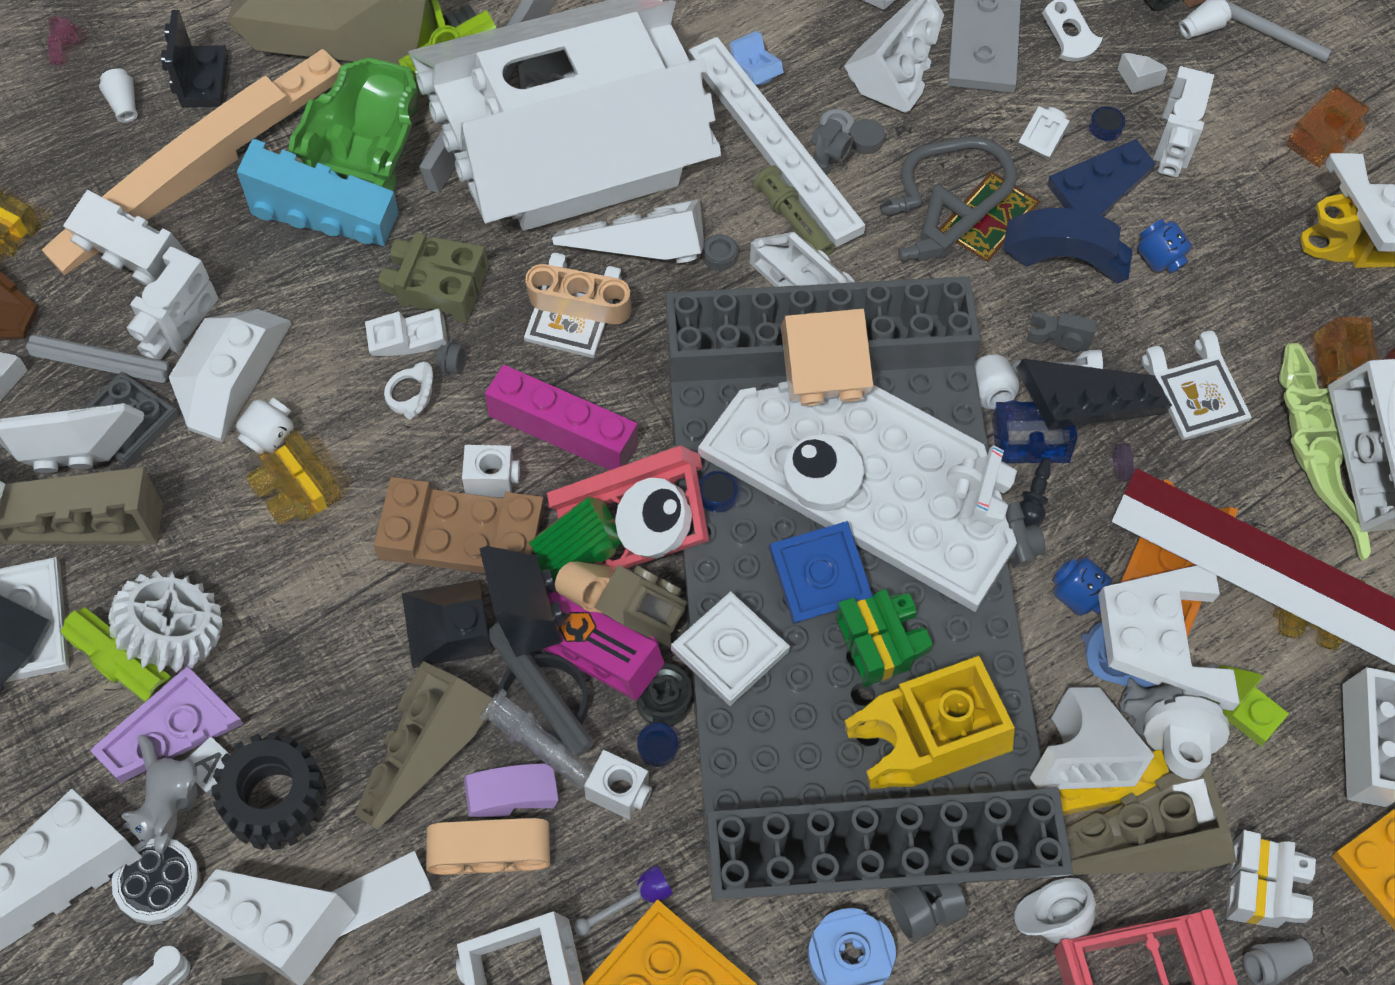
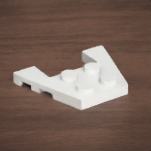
[1326,153,1395,251]
[1098,565,1240,711]

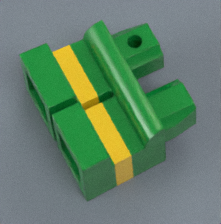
[835,589,932,688]

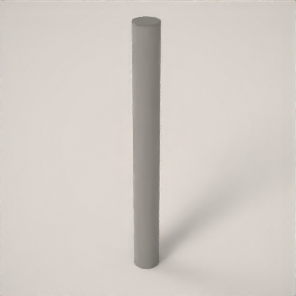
[1225,0,1332,63]

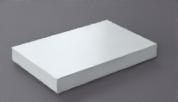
[0,557,70,682]

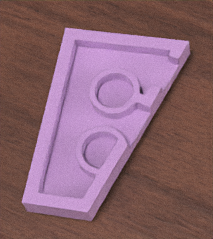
[90,666,243,783]

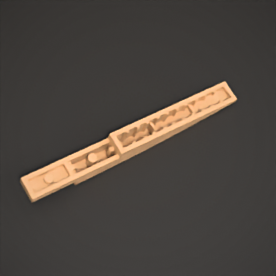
[42,49,341,275]

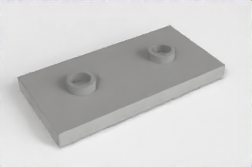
[947,0,1021,93]

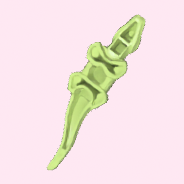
[1279,343,1371,561]

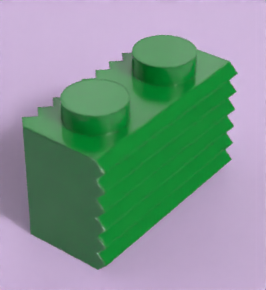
[529,496,622,580]

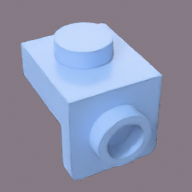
[730,31,784,85]

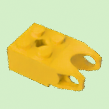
[1300,193,1395,268]
[845,656,1015,789]

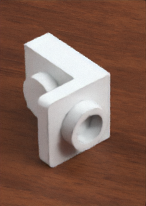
[1019,106,1070,161]

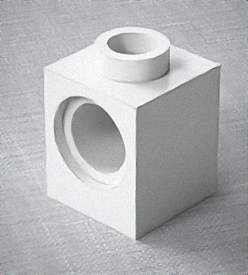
[462,445,520,497]
[584,750,652,820]

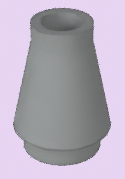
[1243,938,1313,985]

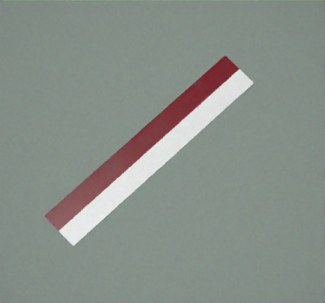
[1112,468,1395,665]

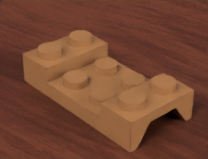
[374,477,545,573]

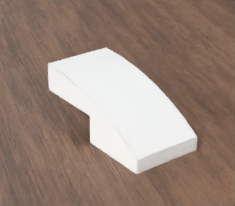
[365,308,448,356]

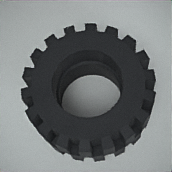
[211,733,327,850]

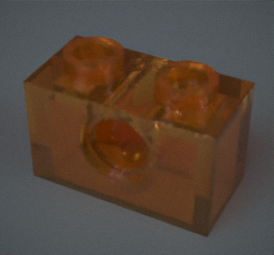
[1286,85,1370,168]
[1314,317,1379,388]

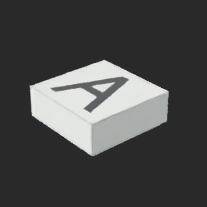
[187,737,230,797]

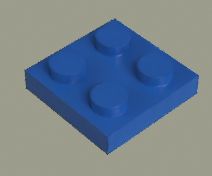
[768,521,873,625]

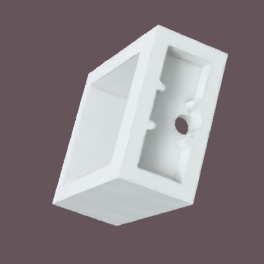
[456,911,584,985]

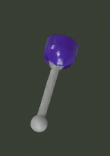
[574,864,673,936]

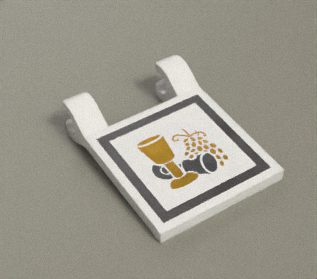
[524,253,622,358]
[1142,331,1252,441]

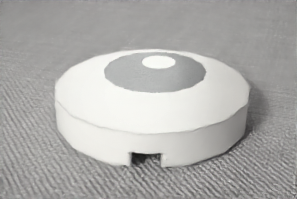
[783,433,864,511]
[615,477,692,559]

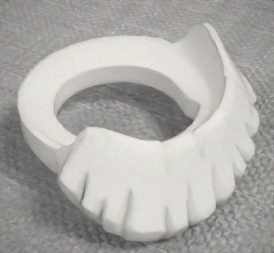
[384,361,433,420]

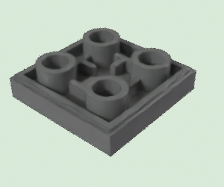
[84,371,180,469]

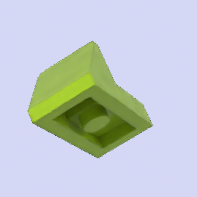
[1208,665,1289,747]

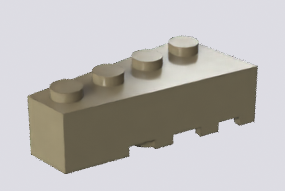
[0,467,163,545]

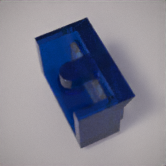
[992,400,1078,463]

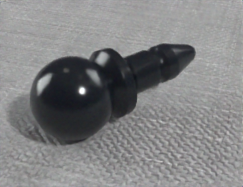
[1019,458,1051,527]

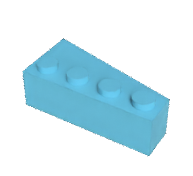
[237,138,399,246]

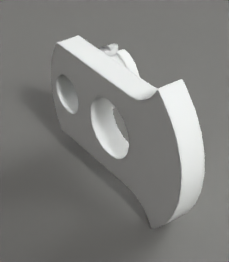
[1042,0,1103,62]

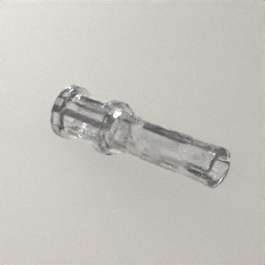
[479,688,594,791]

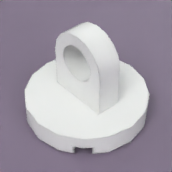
[1143,696,1230,779]

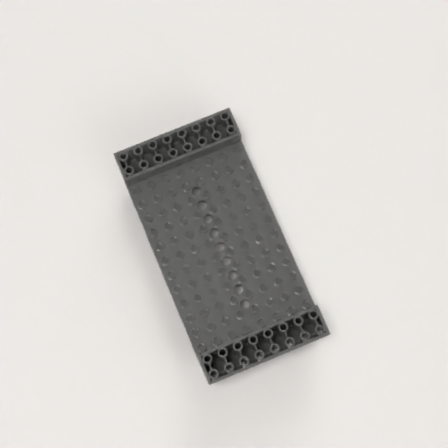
[666,276,1073,901]

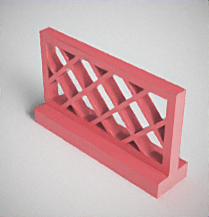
[547,445,709,568]

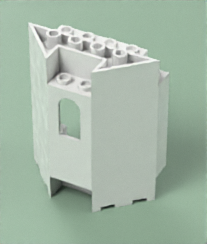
[408,0,721,231]

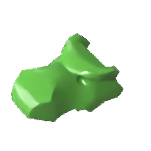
[289,58,419,191]

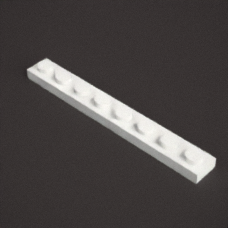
[688,37,865,248]

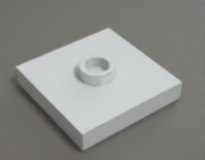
[671,591,790,706]

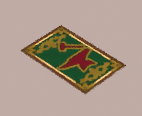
[938,171,1041,263]

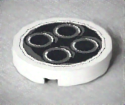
[112,839,201,925]

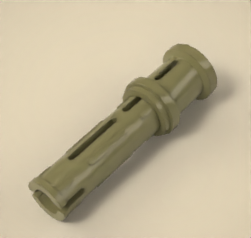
[753,165,836,256]

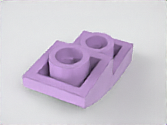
[464,763,559,817]

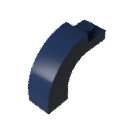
[1003,208,1132,284]

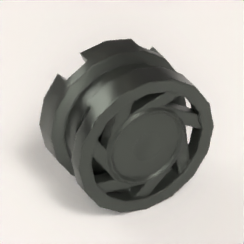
[636,663,693,728]

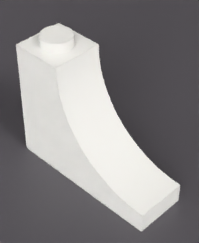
[1030,687,1154,789]

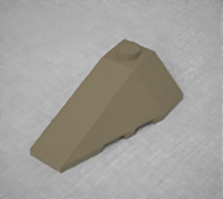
[355,661,495,830]
[1066,766,1237,875]

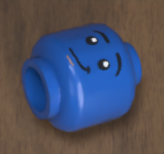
[1137,219,1192,274]
[1052,557,1112,616]

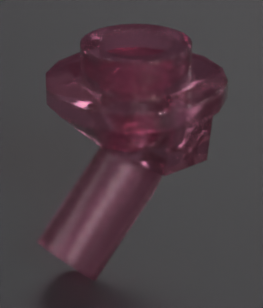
[47,16,78,65]

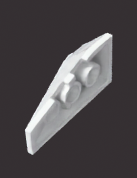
[844,0,944,112]
[552,199,704,263]

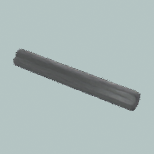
[488,622,593,756]

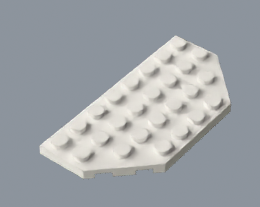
[698,381,1017,612]

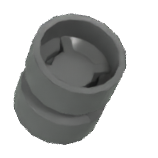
[887,884,968,942]

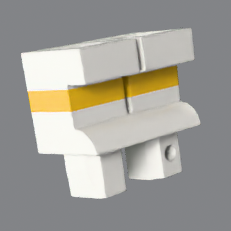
[1226,830,1316,928]

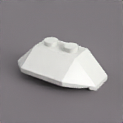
[750,232,854,287]
[169,309,291,442]
[0,403,144,473]

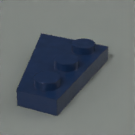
[1047,139,1156,217]

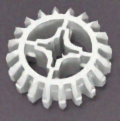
[108,570,223,673]

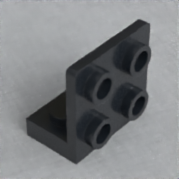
[161,10,228,108]

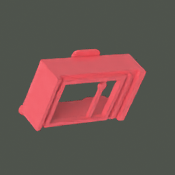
[1054,908,1238,985]

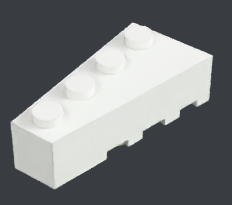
[0,789,142,951]

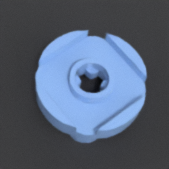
[808,908,896,985]

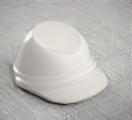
[1014,878,1096,944]

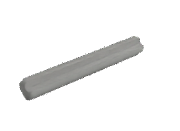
[26,334,171,383]

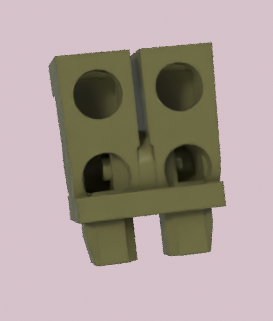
[378,232,489,323]

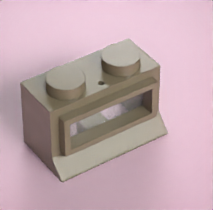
[594,564,687,648]

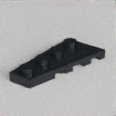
[1016,359,1172,429]

